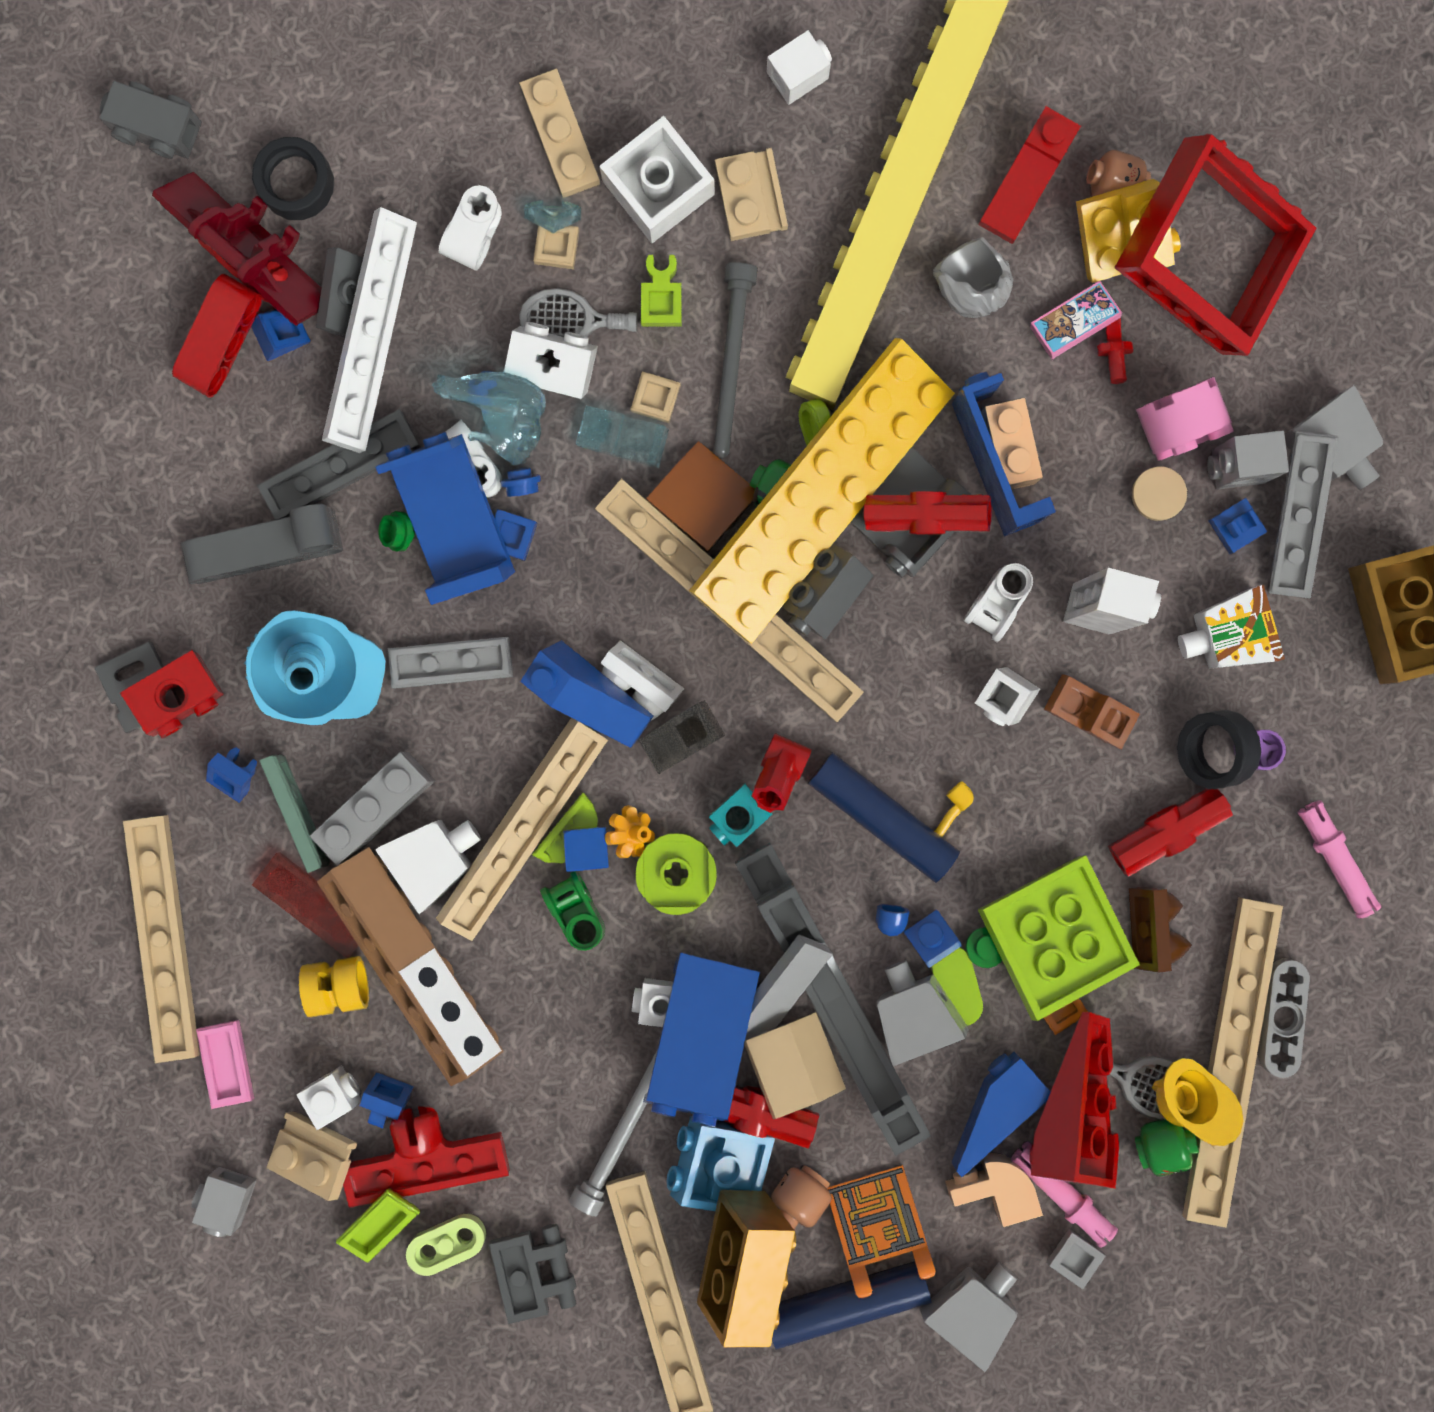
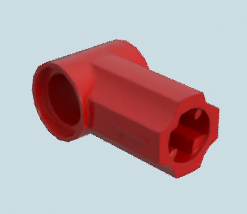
[751,733,812,813]

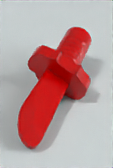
[1097,318,1134,384]

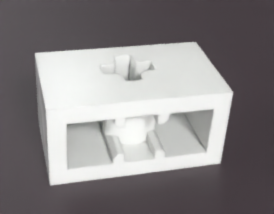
[503,322,598,399]

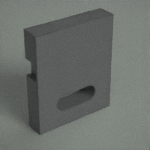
[94,642,181,733]

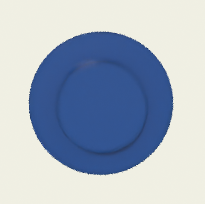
[500,468,541,497]

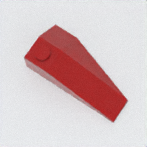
[1030,1012,1119,1189]

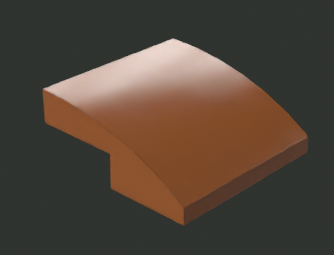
[646,441,755,552]

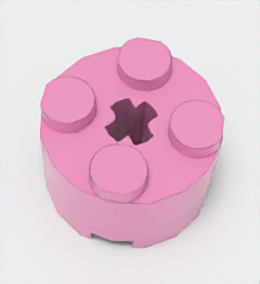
[1136,377,1234,461]

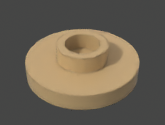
[1132,467,1187,521]

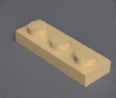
[520,69,600,198]

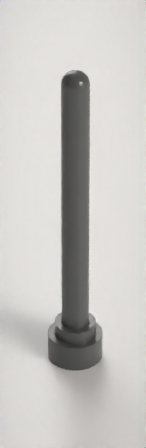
[714,262,758,458]

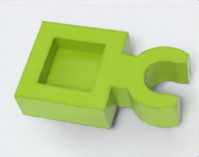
[641,255,682,327]

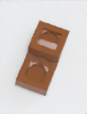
[1044,674,1140,750]

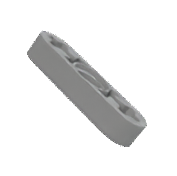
[1259,958,1310,1078]

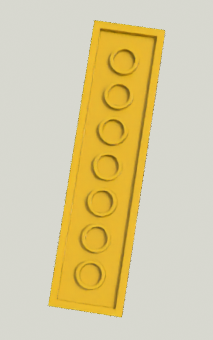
[689,338,955,644]

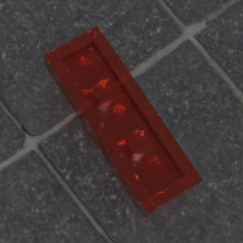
[252,852,359,958]

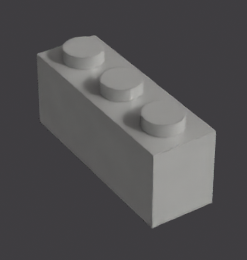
[310,752,435,866]

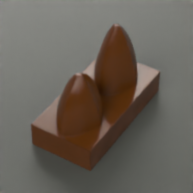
[1129,887,1192,973]

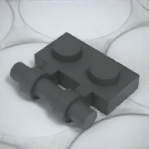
[489,1224,577,1324]

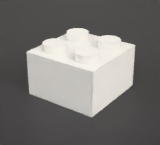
[599,116,715,243]

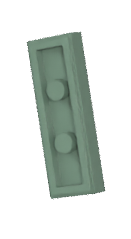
[259,755,330,873]

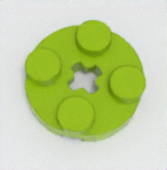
[636,833,717,915]

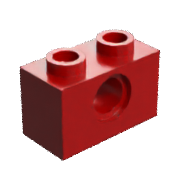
[120,650,224,738]

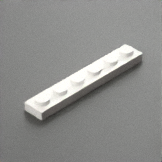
[322,207,417,453]

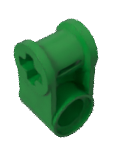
[540,871,606,951]

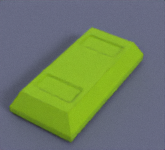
[336,1188,420,1263]

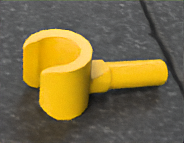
[935,781,974,837]

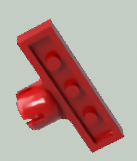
[343,1106,510,1208]

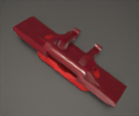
[152,172,322,326]

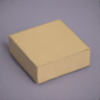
[533,222,579,269]
[630,371,681,423]

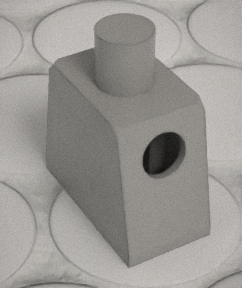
[1284,385,1383,490]
[877,960,969,1066]
[920,1262,1018,1372]

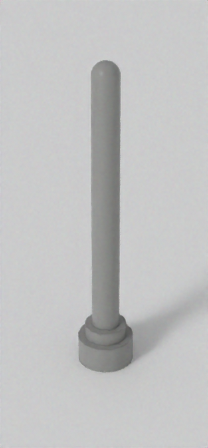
[569,1049,658,1216]

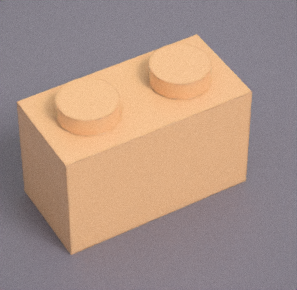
[981,398,1043,490]

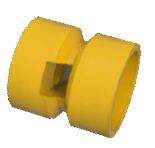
[299,956,369,1018]

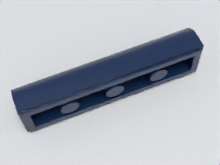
[807,752,960,883]
[772,1261,932,1350]

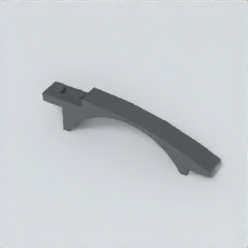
[735,843,931,1156]

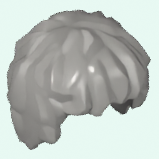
[933,237,1014,318]

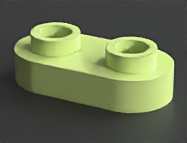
[406,1214,486,1276]

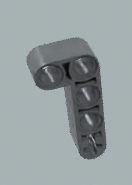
[180,504,343,584]

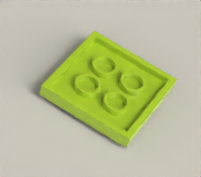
[978,855,1140,1021]

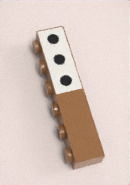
[317,847,504,1086]

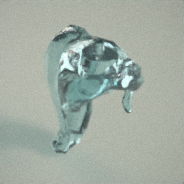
[432,372,546,465]

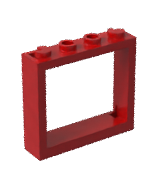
[1114,133,1317,356]

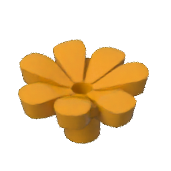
[605,805,655,859]

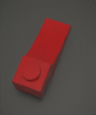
[978,106,1081,244]

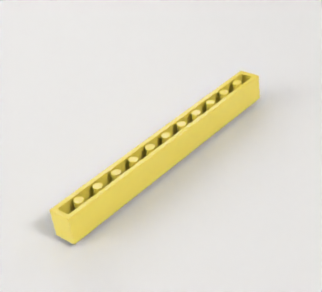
[785,0,1009,410]

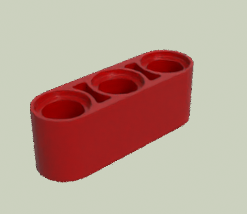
[172,273,262,398]

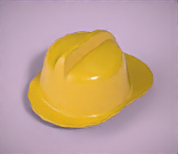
[1152,1058,1244,1146]

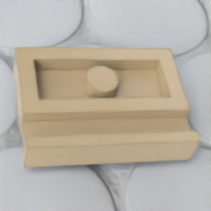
[715,148,788,241]
[267,1112,357,1201]

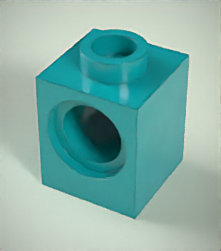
[709,783,773,847]

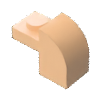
[945,1153,1043,1227]

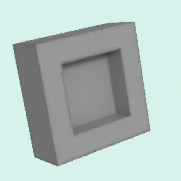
[1046,1228,1106,1289]

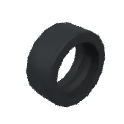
[252,136,334,220]
[1177,710,1262,789]

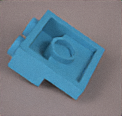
[667,1116,775,1211]

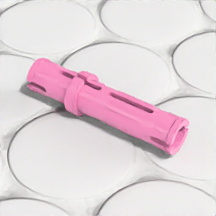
[1298,800,1381,919]
[1011,1142,1118,1248]

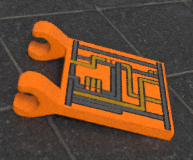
[827,1165,936,1298]

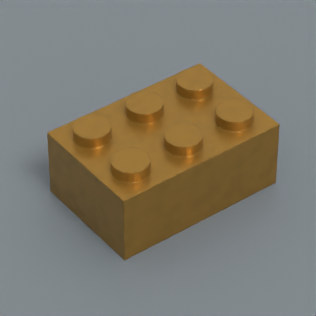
[1348,545,1434,684]
[697,1190,796,1347]

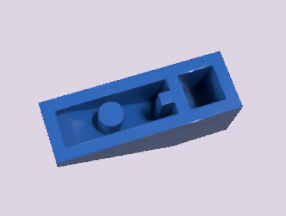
[520,640,654,748]
[952,1052,1051,1177]

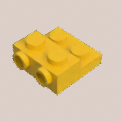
[1076,178,1181,283]

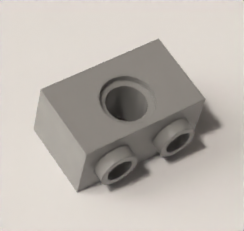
[1207,431,1289,490]

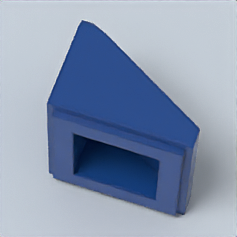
[251,310,310,361]
[563,827,609,872]

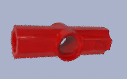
[864,491,992,535]
[1108,788,1233,877]
[725,1085,819,1149]

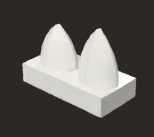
[601,641,684,720]

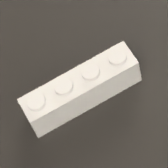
[1063,567,1161,634]

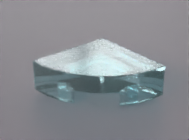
[524,200,581,233]

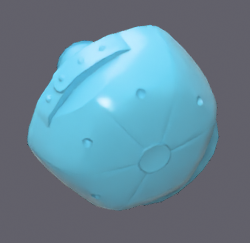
[244,610,386,725]

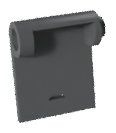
[850,447,971,578]

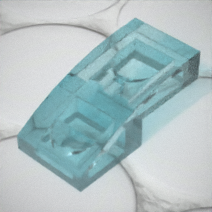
[576,406,669,468]

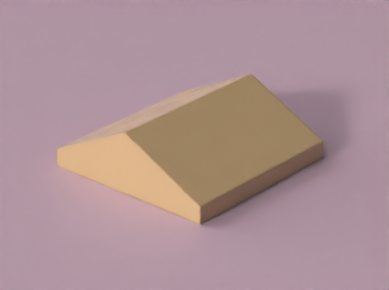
[744,1012,846,1119]

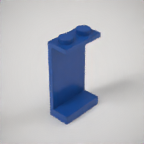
[952,372,1056,537]
[375,432,515,605]
[643,953,760,1127]

